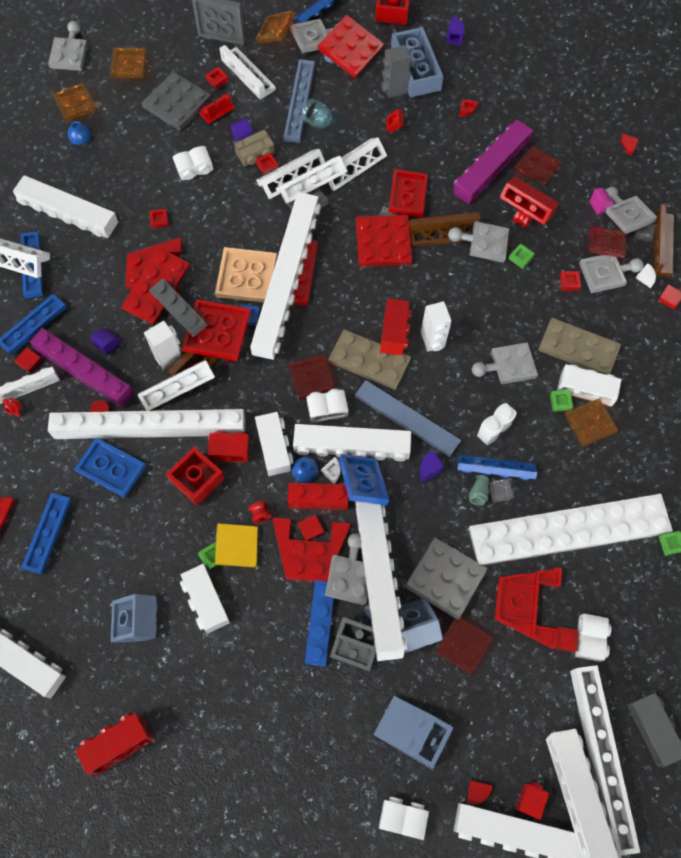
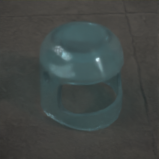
[302,98,332,129]

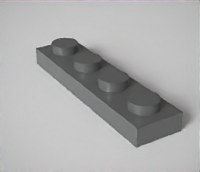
[149,279,208,337]

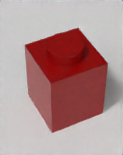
[515,781,549,820]

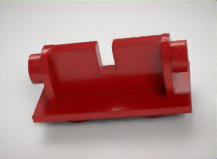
[199,94,235,124]

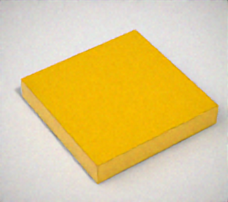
[215,523,258,567]

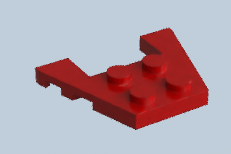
[126,238,182,295]
[273,518,350,582]
[494,568,562,649]

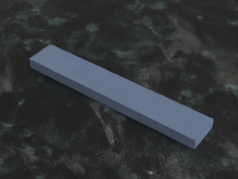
[283,59,315,143]
[355,380,461,457]

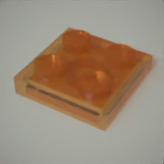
[255,11,295,44]
[110,48,147,78]
[52,83,97,122]
[565,398,618,447]

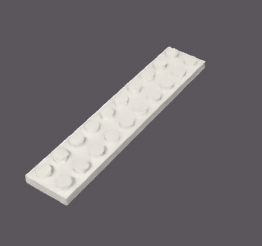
[469,494,673,566]

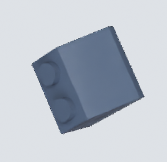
[111,594,157,643]
[398,598,443,653]

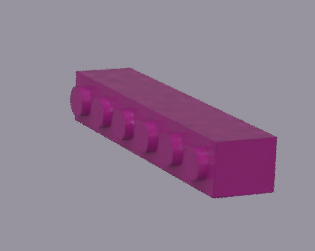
[453,120,533,205]
[30,328,134,409]

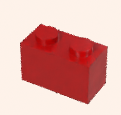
[207,431,250,463]

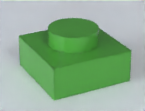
[509,244,535,269]
[550,390,573,411]
[659,531,681,556]
[198,542,217,571]

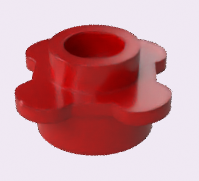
[2,397,22,417]

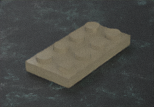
[538,318,621,375]
[328,329,411,390]

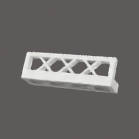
[220,45,276,100]
[328,137,387,191]
[257,149,325,199]
[276,156,347,203]
[0,239,50,278]

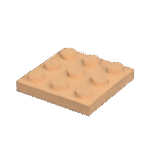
[215,247,277,303]

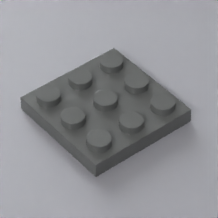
[192,0,246,46]
[141,72,212,131]
[405,538,488,620]

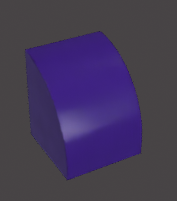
[446,16,464,46]
[231,118,254,142]
[89,328,122,356]
[419,451,444,483]

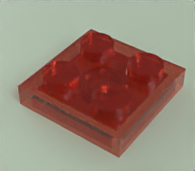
[513,146,561,189]
[588,226,626,258]
[289,355,335,400]
[435,618,493,675]

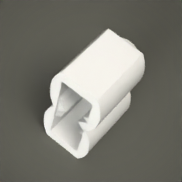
[173,146,213,180]
[307,389,348,422]
[477,403,517,445]
[575,614,611,662]
[378,797,429,840]

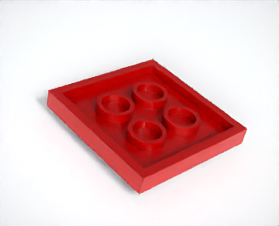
[317,15,384,78]
[356,215,412,267]
[182,299,251,361]

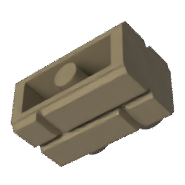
[234,130,274,167]

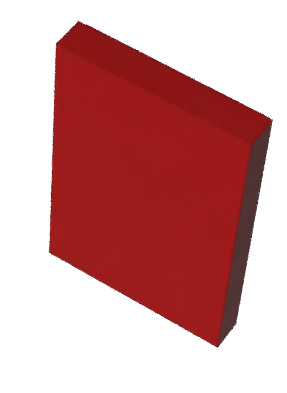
[388,169,428,218]

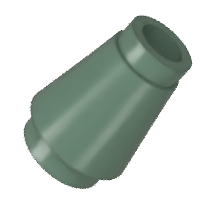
[469,475,489,506]

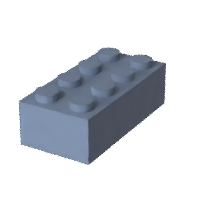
[391,27,443,97]

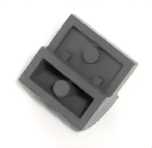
[330,617,376,671]

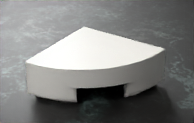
[636,264,656,288]
[321,457,340,484]

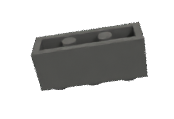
[381,45,411,98]
[627,693,681,767]

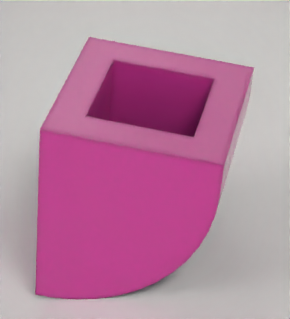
[589,188,614,215]

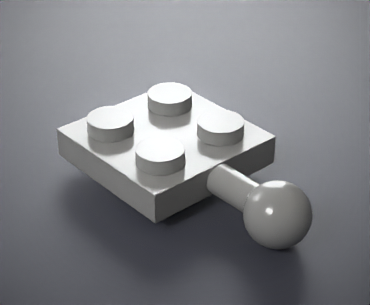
[291,19,337,53]
[48,21,88,71]
[606,187,657,234]
[448,221,509,262]
[579,252,644,293]
[472,342,538,384]
[325,534,368,605]

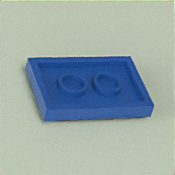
[74,438,146,498]
[339,454,390,505]

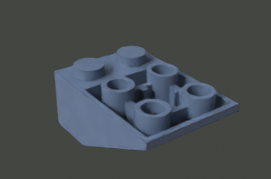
[374,696,453,769]

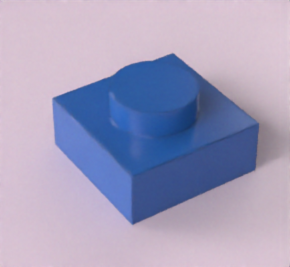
[241,305,260,326]

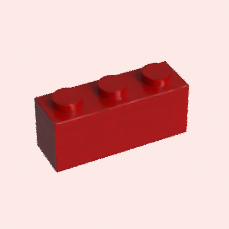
[500,176,560,225]
[380,298,412,356]
[288,483,348,510]

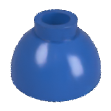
[68,121,92,145]
[292,457,319,483]

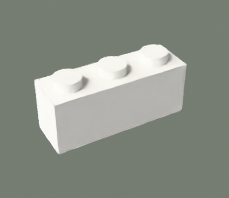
[421,302,451,351]
[144,321,183,371]
[557,364,621,406]
[255,412,294,476]
[180,564,230,634]

